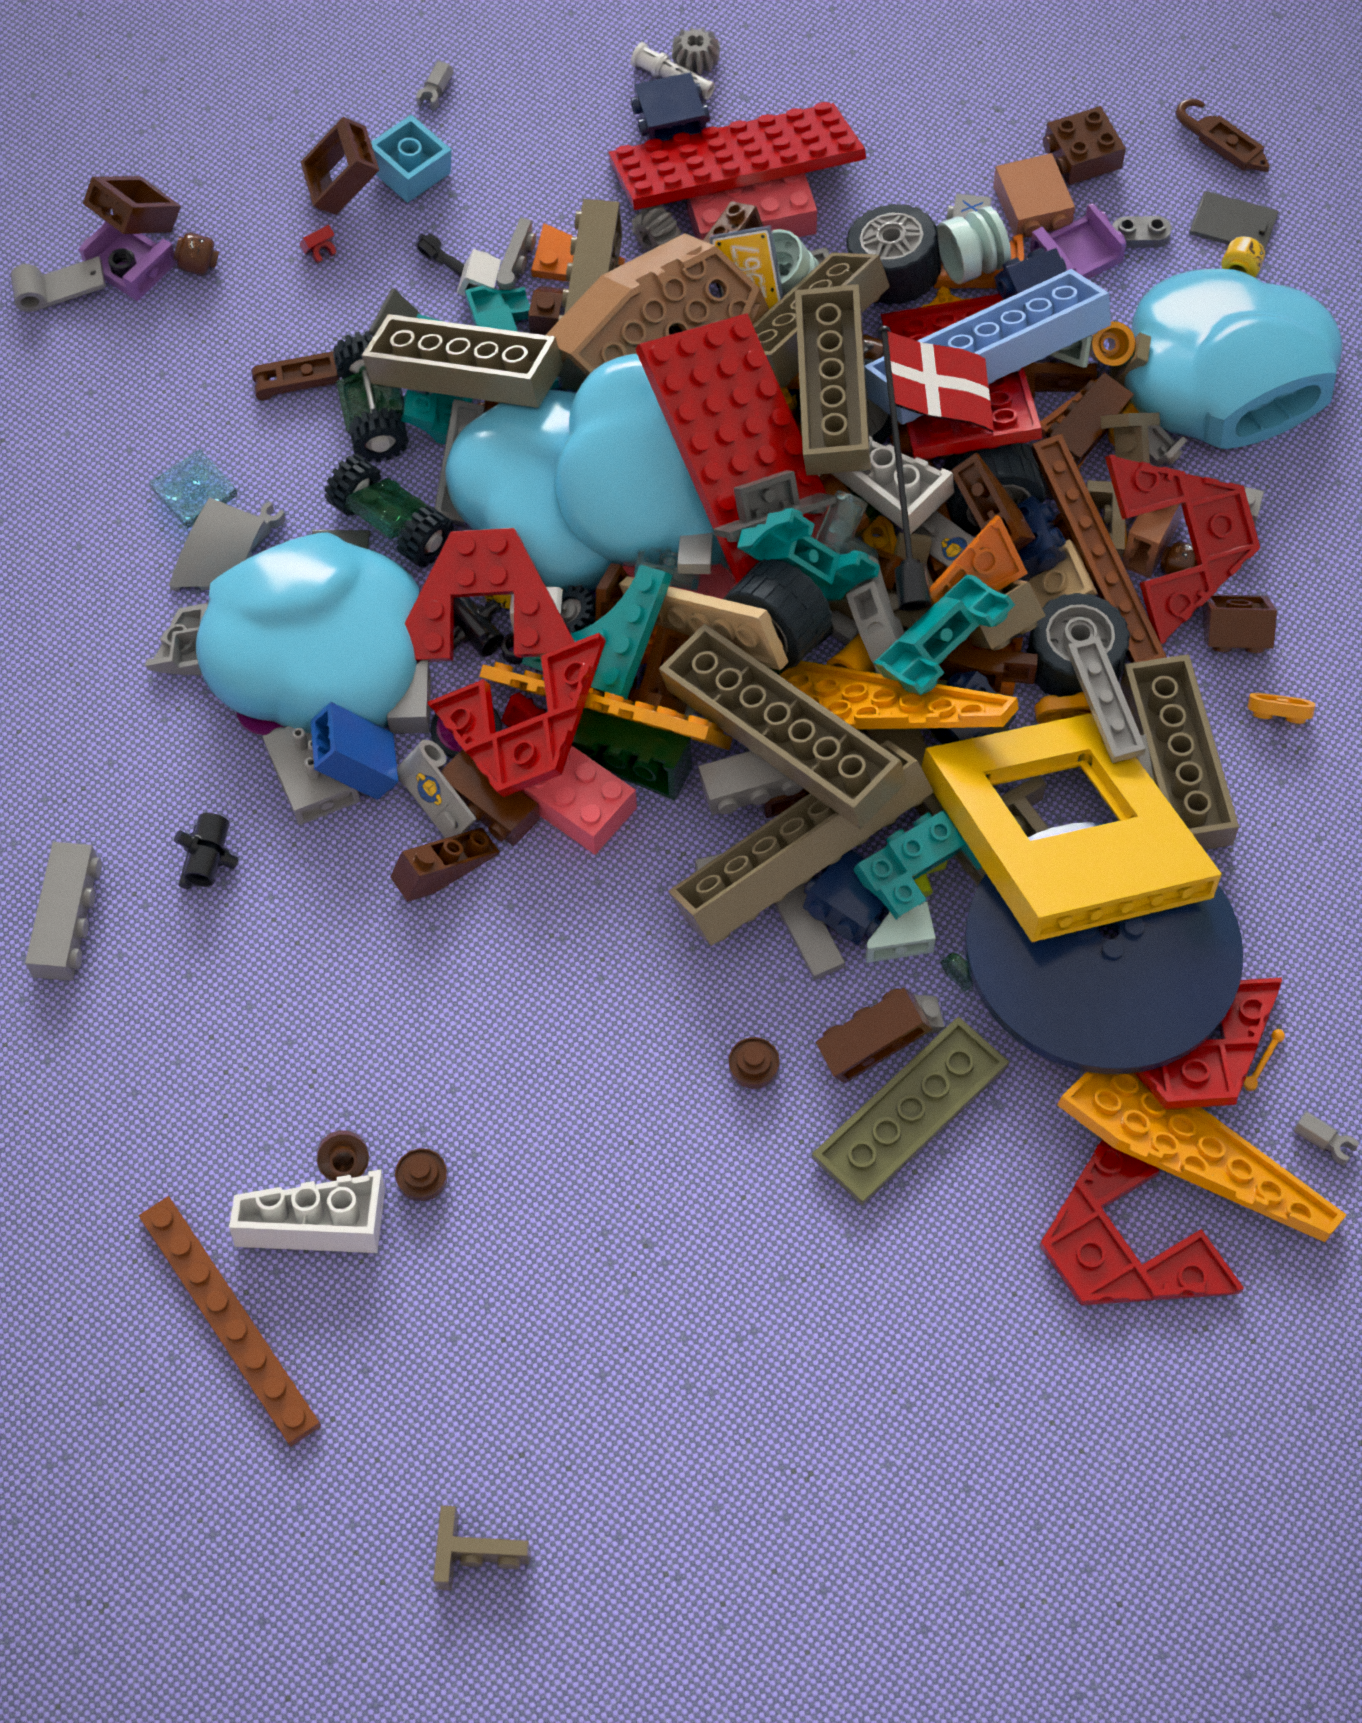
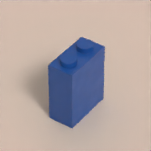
[310,702,399,800]

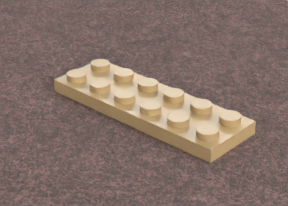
[619,576,788,670]

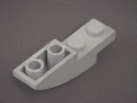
[846,556,904,674]

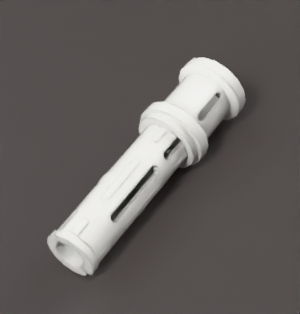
[631,42,715,100]

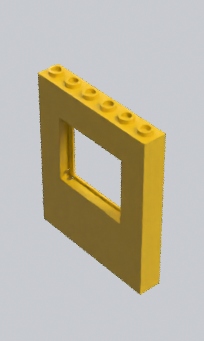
[921,713,1222,942]

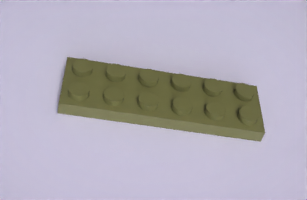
[812,1016,1009,1206]

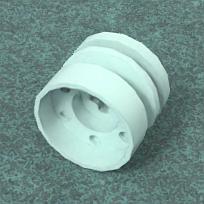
[937,206,1011,284]
[772,229,819,296]

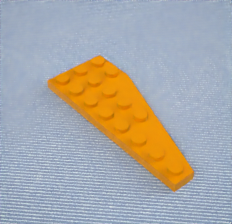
[479,661,733,750]
[774,661,1019,729]
[1057,1072,1347,1242]

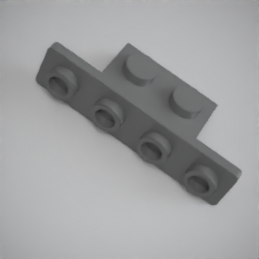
[713,470,837,542]

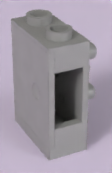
[262,726,361,825]

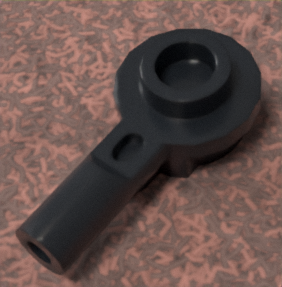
[415,233,464,277]

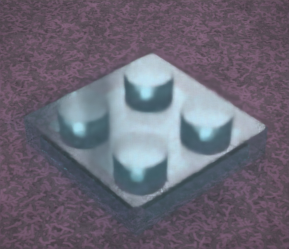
[149,449,238,529]

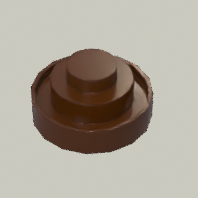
[729,1037,780,1089]
[316,1130,369,1181]
[395,1148,448,1201]

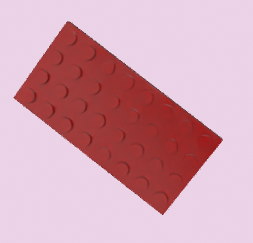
[608,102,866,210]
[880,294,1042,460]
[635,313,850,583]

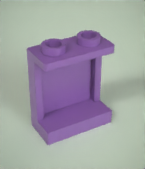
[1030,203,1126,279]
[79,221,177,301]

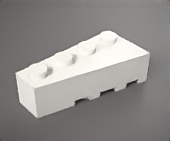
[831,436,954,535]
[229,1169,385,1253]

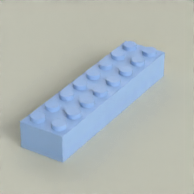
[865,269,1111,425]

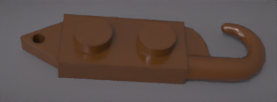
[1175,98,1270,172]

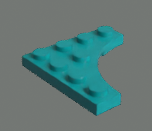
[521,564,673,699]

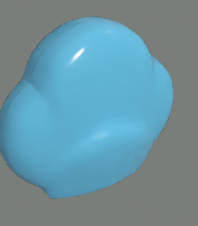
[1123,269,1342,449]
[554,354,728,567]
[445,390,623,592]
[196,532,421,734]

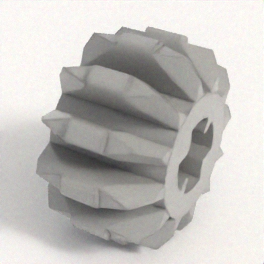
[671,26,720,76]
[632,205,681,251]

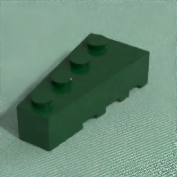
[572,708,692,801]

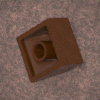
[1202,594,1277,653]

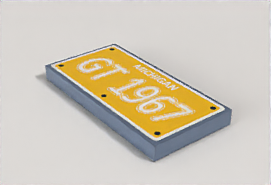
[709,225,784,310]

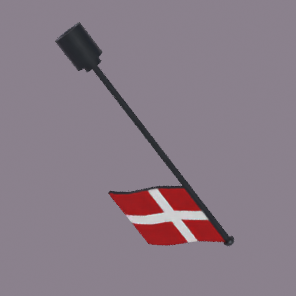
[878,326,994,611]

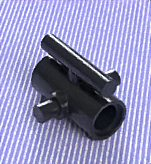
[454,597,504,657]
[174,813,238,889]

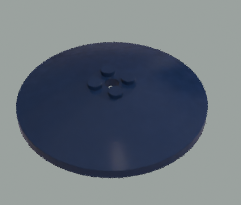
[965,822,1243,1074]

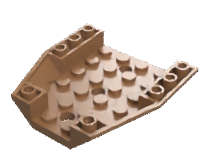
[546,233,769,376]

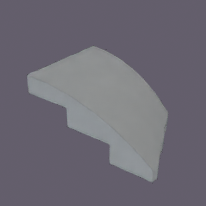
[169,497,267,591]
[145,603,209,675]

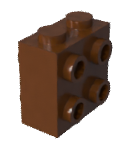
[1043,106,1126,185]

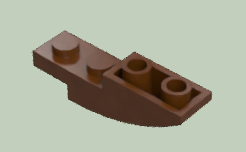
[939,638,1038,692]

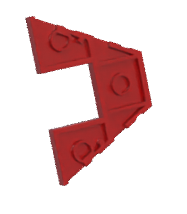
[1105,454,1261,644]
[404,528,575,663]
[427,633,606,797]
[1135,977,1282,1109]
[1040,1140,1244,1305]

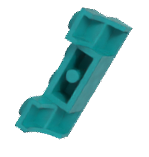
[465,286,559,390]
[401,314,472,445]
[737,508,880,601]
[873,574,1015,695]
[853,811,982,920]

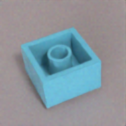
[371,115,452,203]

